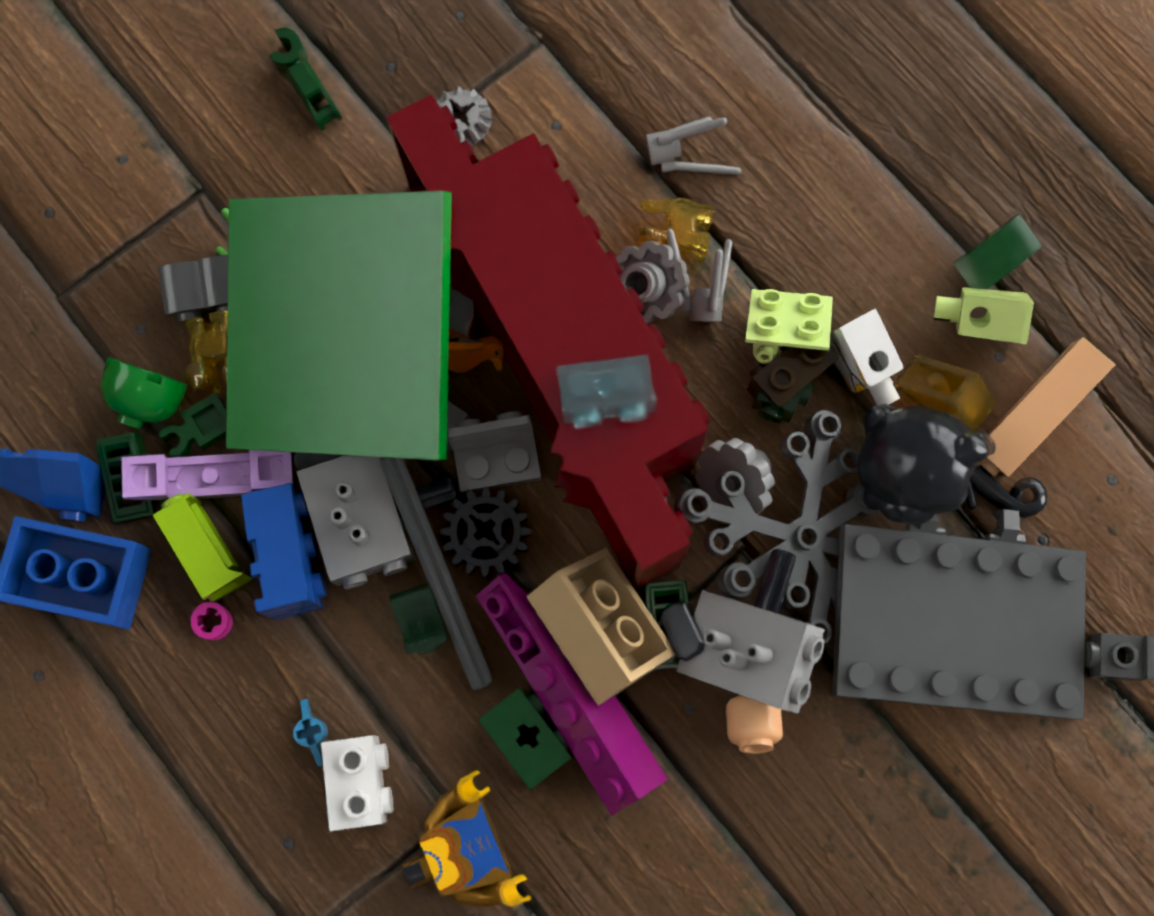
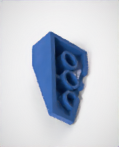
[0,449,105,523]

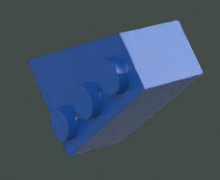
[241,483,327,620]

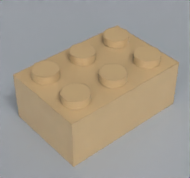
[527,548,675,706]

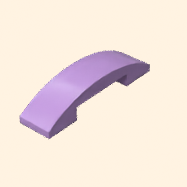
[121,450,293,500]

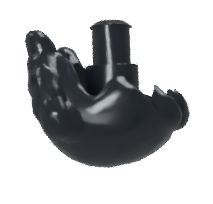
[858,404,996,524]

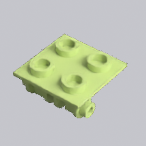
[745,289,833,364]

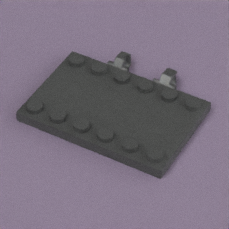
[831,509,1086,720]

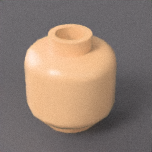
[726,694,783,754]

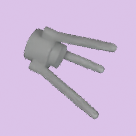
[646,117,741,175]
[666,229,732,321]

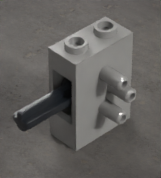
[296,455,456,589]
[676,549,825,713]

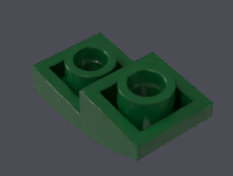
[952,214,1042,289]

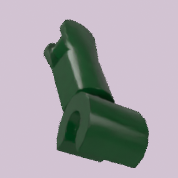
[269,28,343,131]

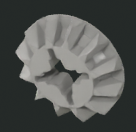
[436,86,492,146]

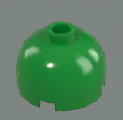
[100,357,188,429]

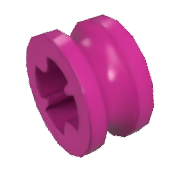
[191,602,233,641]

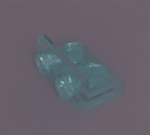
[557,355,656,428]

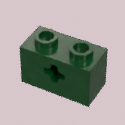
[478,688,572,790]

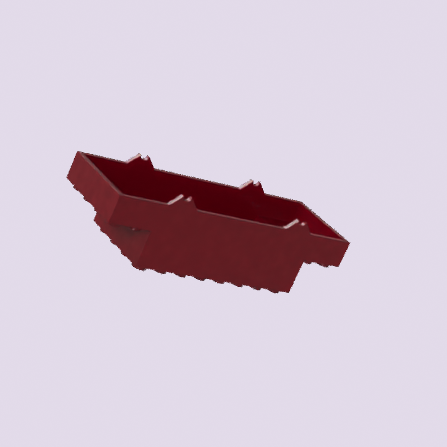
[386,94,710,591]

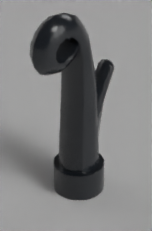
[965,464,1048,518]

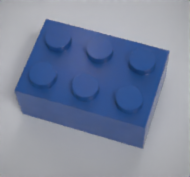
[0,516,152,630]

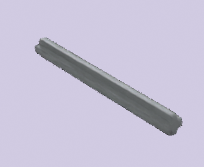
[380,457,492,690]

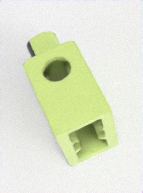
[933,288,1034,344]

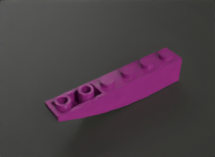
[476,573,668,816]

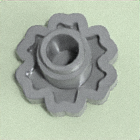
[616,241,690,323]
[695,438,775,515]

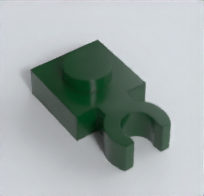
[158,392,227,457]

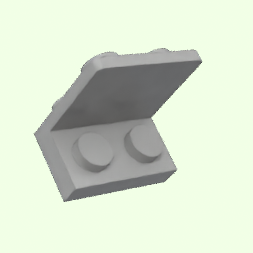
[447,411,542,494]

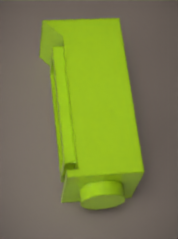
[153,493,253,602]

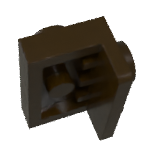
[747,344,840,408]

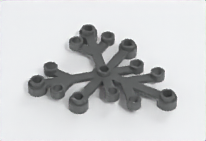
[674,410,878,644]

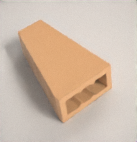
[981,337,1116,477]

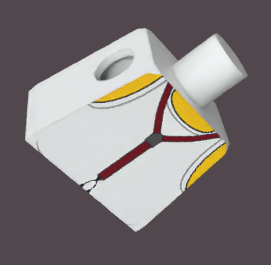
[830,308,903,406]

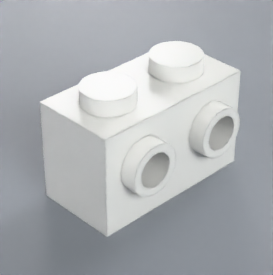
[321,735,393,831]

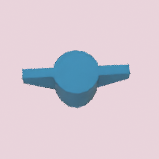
[293,699,328,766]

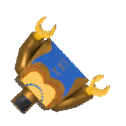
[403,770,531,907]

